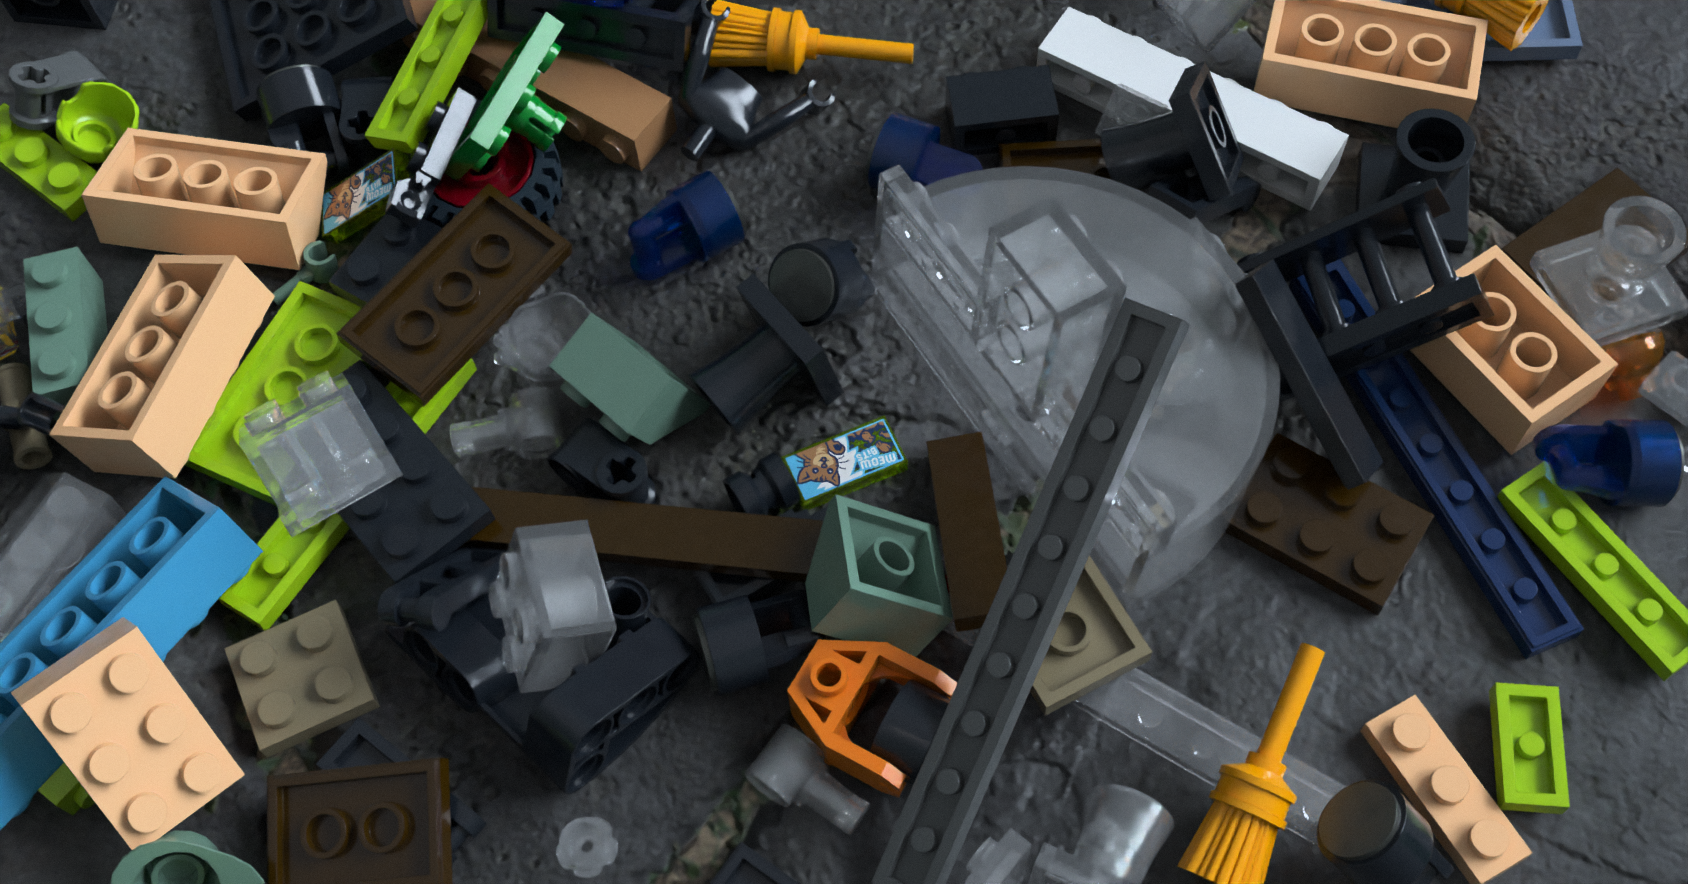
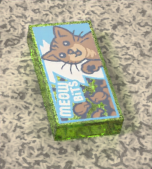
[321,148,409,244]
[781,415,908,511]

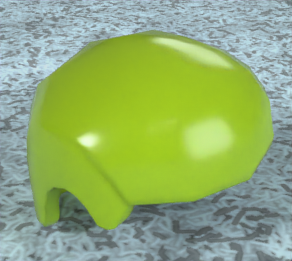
[55,81,139,164]

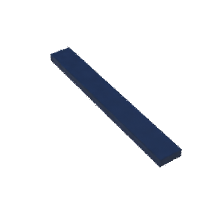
[1289,259,1584,659]

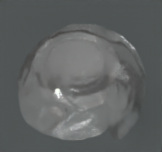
[493,292,591,381]

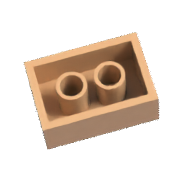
[1410,245,1618,455]
[11,617,245,850]

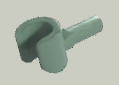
[273,241,338,306]

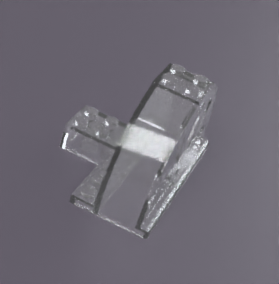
[871,165,1280,615]

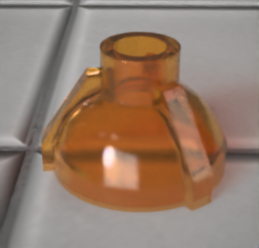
[1599,329,1665,401]

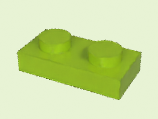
[1489,682,1570,814]

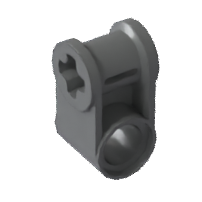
[9,51,112,130]

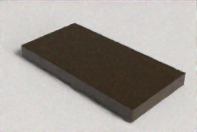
[336,183,573,406]

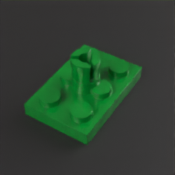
[444,12,567,182]

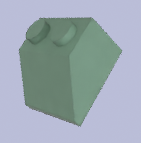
[549,312,710,445]
[805,494,953,657]

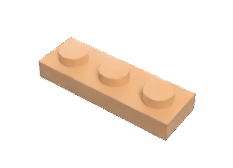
[1360,694,1533,884]

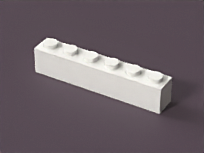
[1036,7,1349,211]

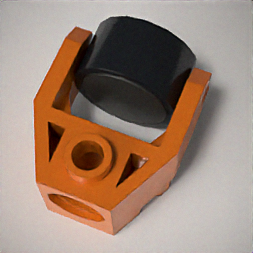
[787,639,957,798]

